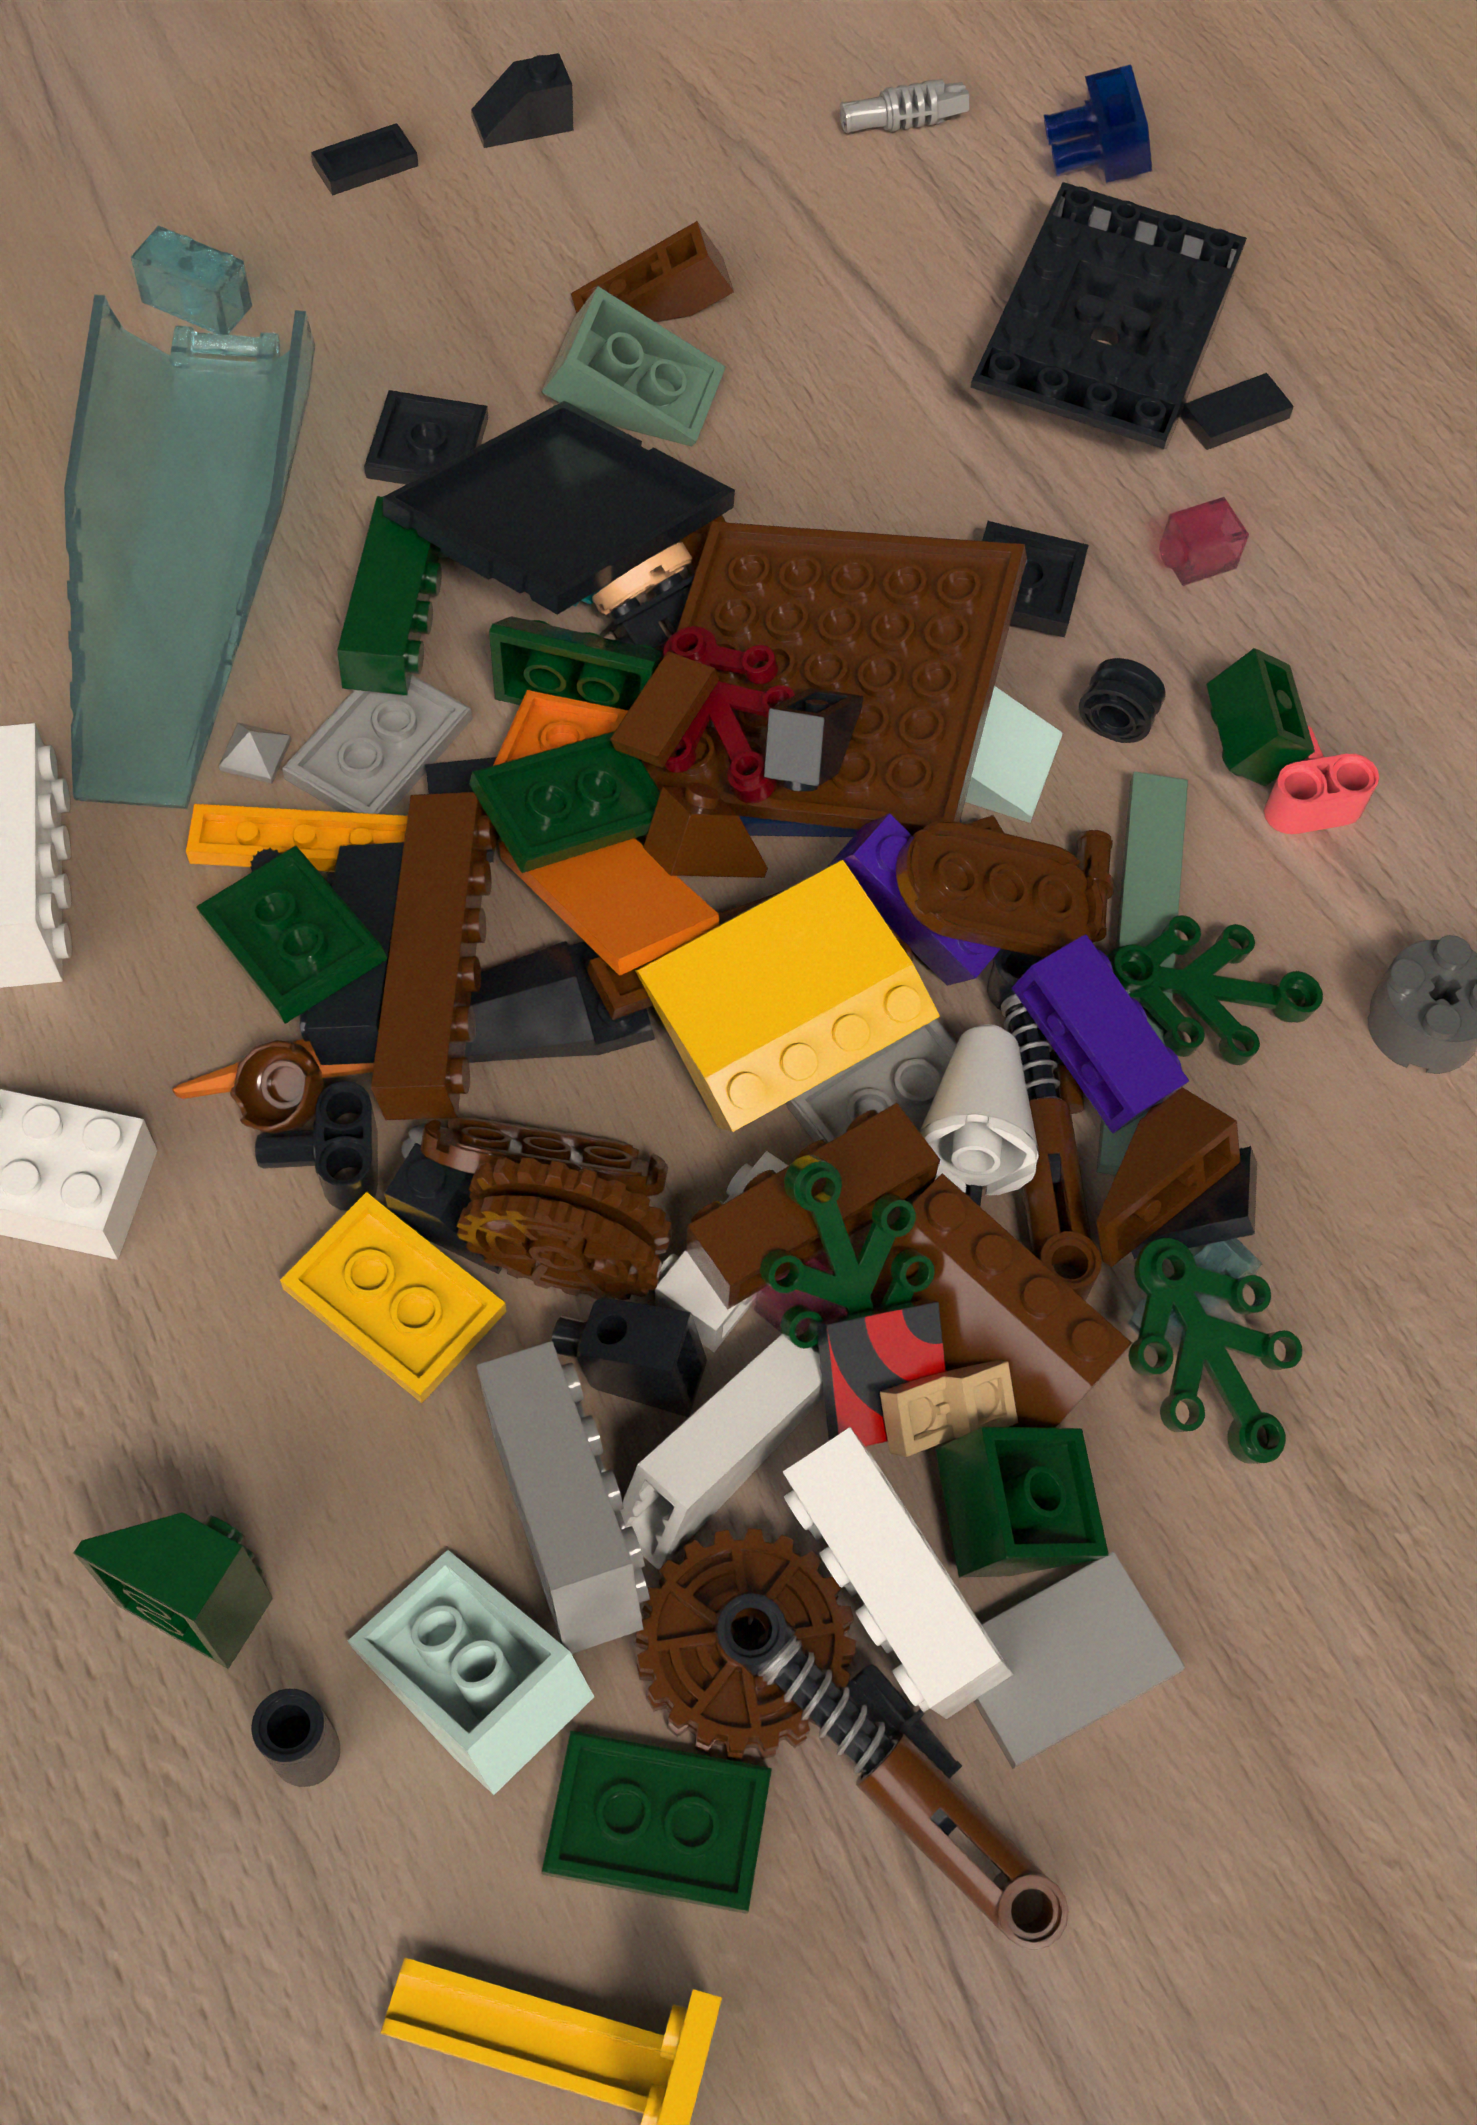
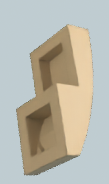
[880,1360,1018,1457]

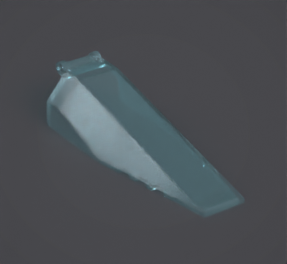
[64,294,316,809]

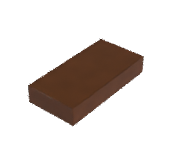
[611,651,719,768]

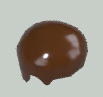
[230,1040,324,1134]

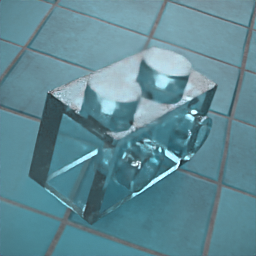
[131,225,252,338]

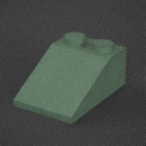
[542,286,726,447]

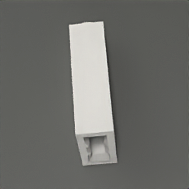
[620,1333,824,1570]

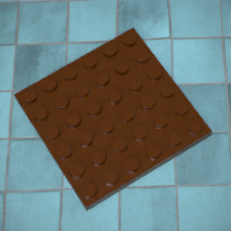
[641,521,1027,835]

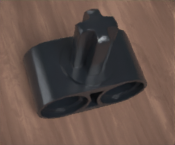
[255,1081,378,1211]

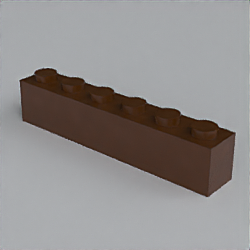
[371,792,497,1120]

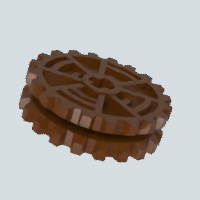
[457,1157,672,1300]
[636,1528,856,1761]

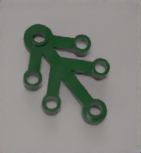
[1107,915,1323,1065]
[760,1155,935,1349]
[1128,1238,1302,1464]

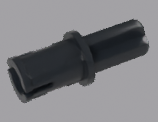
[846,1664,962,1779]

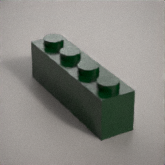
[337,496,448,695]

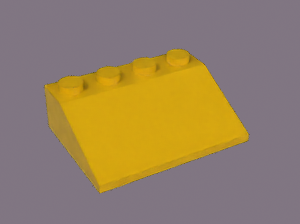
[635,860,940,1132]

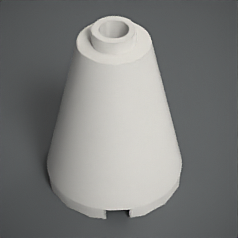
[920,1024,1039,1195]

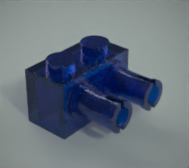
[1043,64,1152,183]

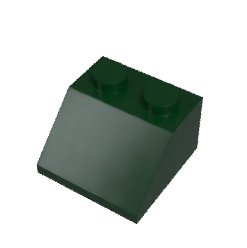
[935,1427,1109,1578]

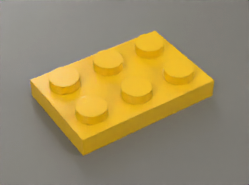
[280,1192,507,1403]

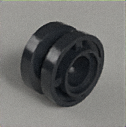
[1079,658,1166,743]

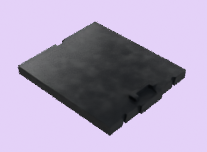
[383,401,735,615]

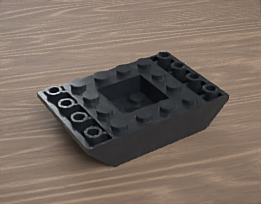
[970,182,1247,449]

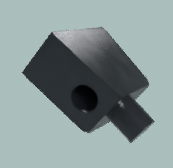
[551,1297,707,1417]

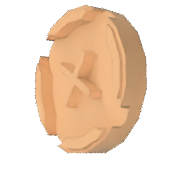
[592,542,692,616]

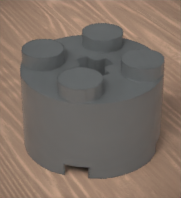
[1368,935,1477,1074]

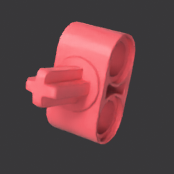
[1264,726,1379,834]

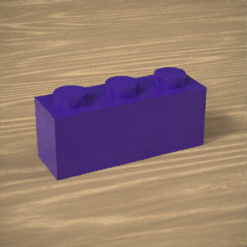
[828,813,1001,986]
[1012,934,1189,1134]

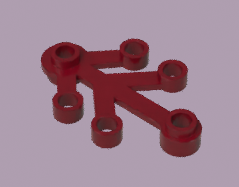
[663,626,795,803]

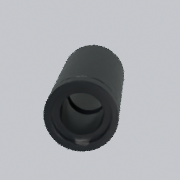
[251,1689,340,1787]

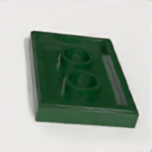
[469,731,661,873]
[196,846,387,1024]
[542,1731,772,1914]

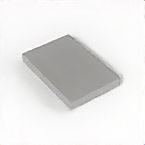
[282,675,472,815]
[787,1019,957,1143]
[974,1551,1186,1769]

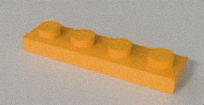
[186,804,408,872]

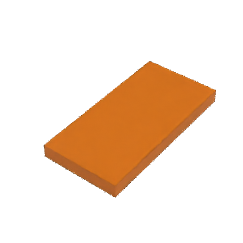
[499,838,719,976]

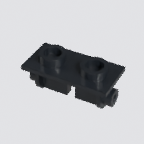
[600,573,695,649]

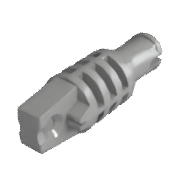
[840,79,969,133]

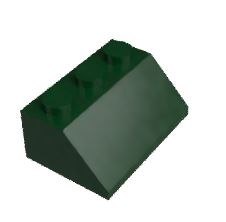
[489,616,664,710]
[73,1512,273,1669]

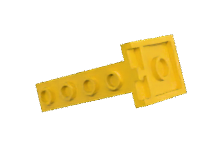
[380,1958,722,2125]

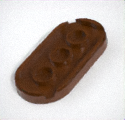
[896,820,1104,958]
[420,1117,668,1197]

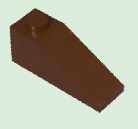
[571,221,734,322]
[1096,1087,1240,1268]

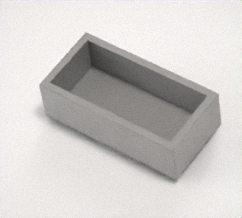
[476,1341,650,1654]

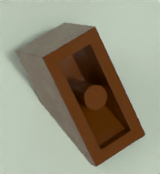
[643,783,768,878]

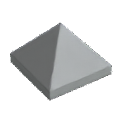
[219,722,291,784]

